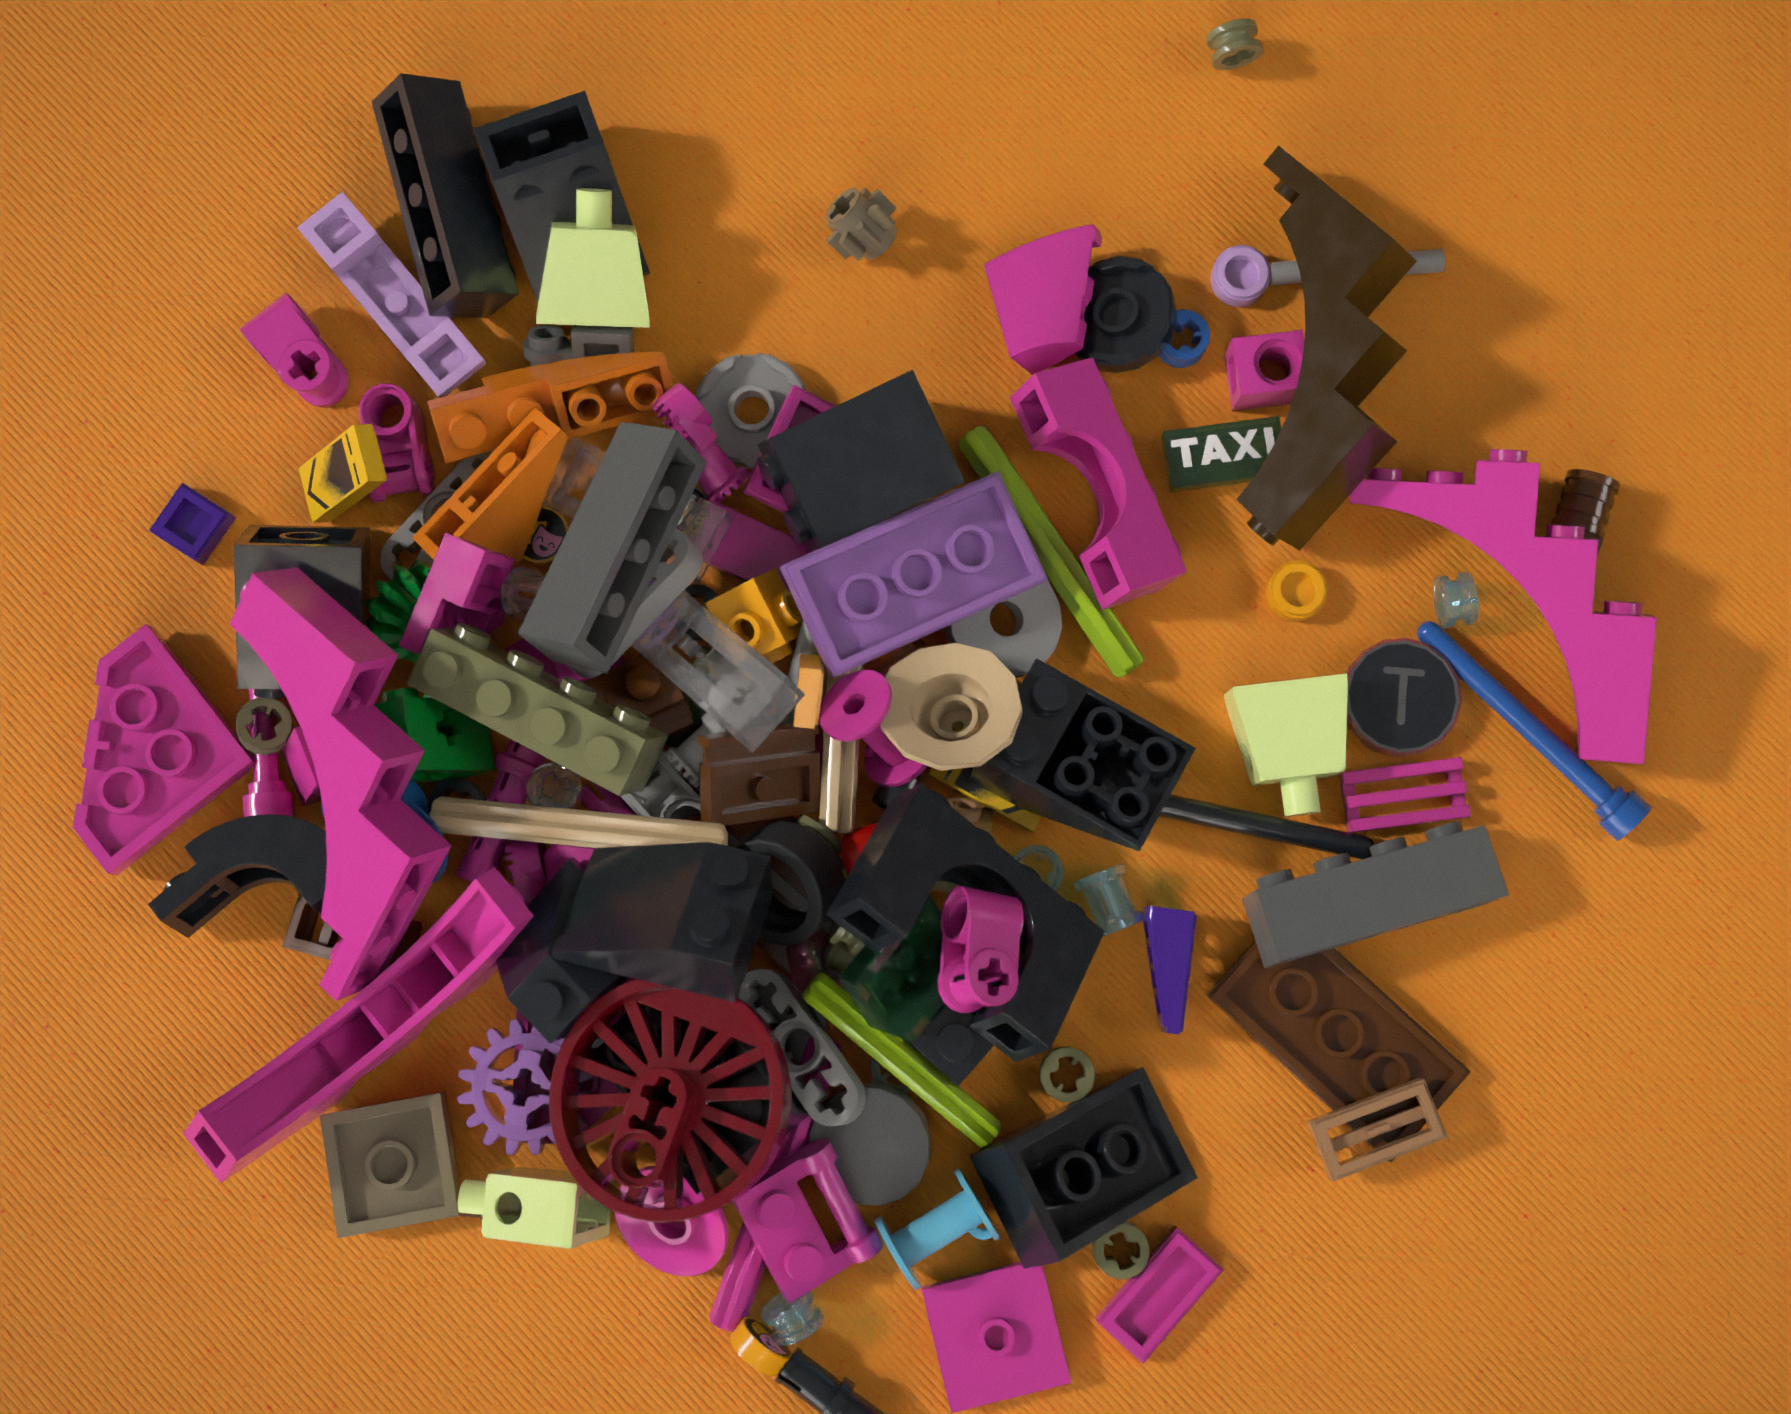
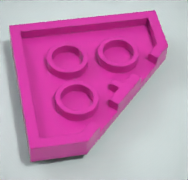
[73,624,254,875]

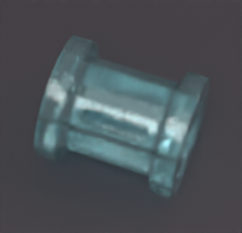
[1073,863,1146,936]

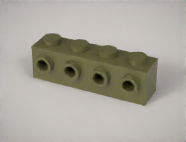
[407,623,669,796]

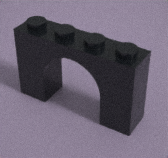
[826,783,1105,1062]

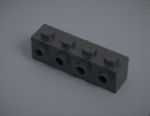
[372,73,519,318]

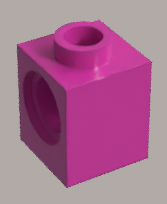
[1224,330,1304,411]

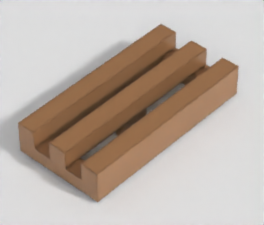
[1306,1078,1448,1181]

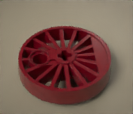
[549,979,791,1223]

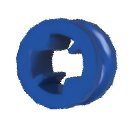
[1158,309,1210,368]

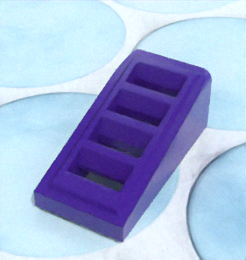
[1142,906,1197,1035]

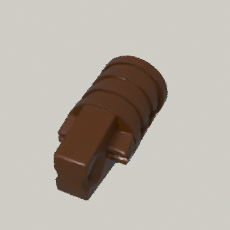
[1550,469,1620,555]

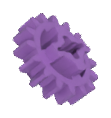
[457,1019,595,1155]

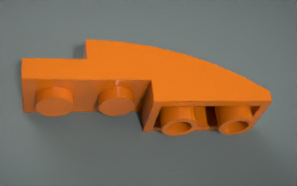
[427,352,672,463]

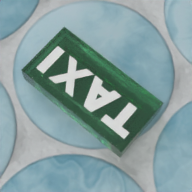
[1161,416,1281,493]

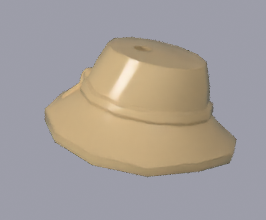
[880,643,1023,771]

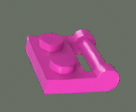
[733,1138,883,1304]

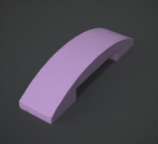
[297,192,487,398]

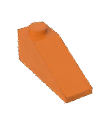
[412,408,569,568]

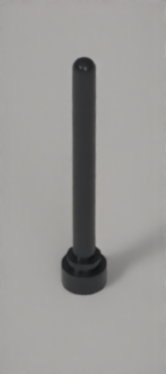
[1159,794,1375,860]

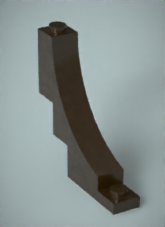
[1237,145,1417,551]

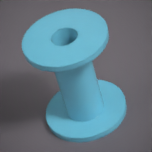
[875,1167,1001,1290]

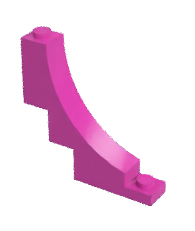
[230,568,451,1001]

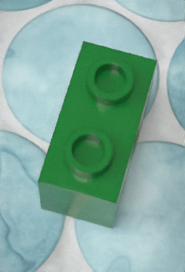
[374,688,495,782]

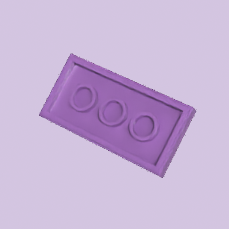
[780,471,1048,679]

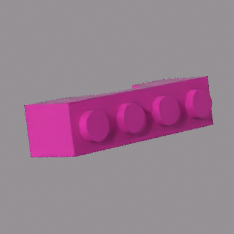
[1010,357,1187,610]

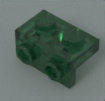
[839,894,965,1041]

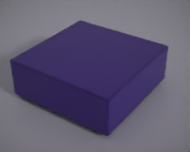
[149,483,236,565]

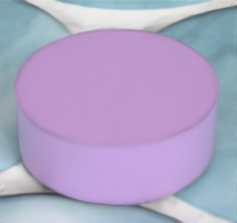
[1210,245,1271,307]

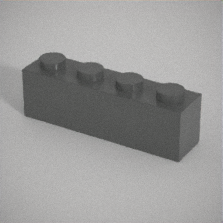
[518,422,707,674]
[1242,821,1509,968]

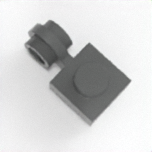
[523,325,634,366]

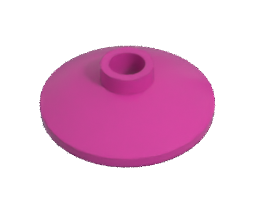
[615,1166,728,1276]

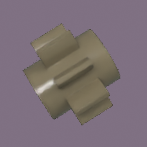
[826,187,897,261]

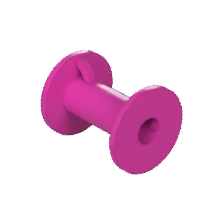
[819,670,927,787]

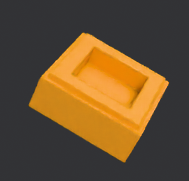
[793,653,824,729]

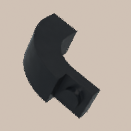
[148,814,327,938]

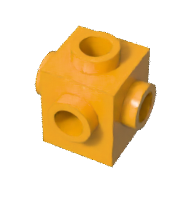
[705,568,803,668]

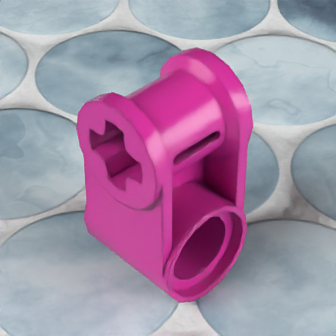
[240,292,349,408]
[359,384,436,503]
[938,886,1024,1013]

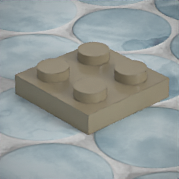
[320,1092,460,1238]

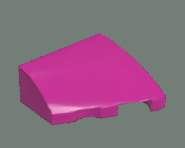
[984,224,1102,375]
[399,533,514,655]

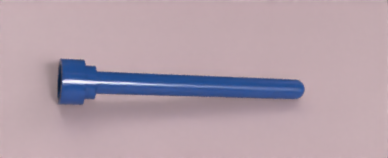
[1417,621,1652,841]

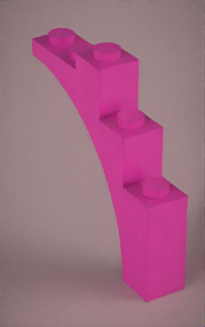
[1350,449,1657,764]
[183,867,533,1183]

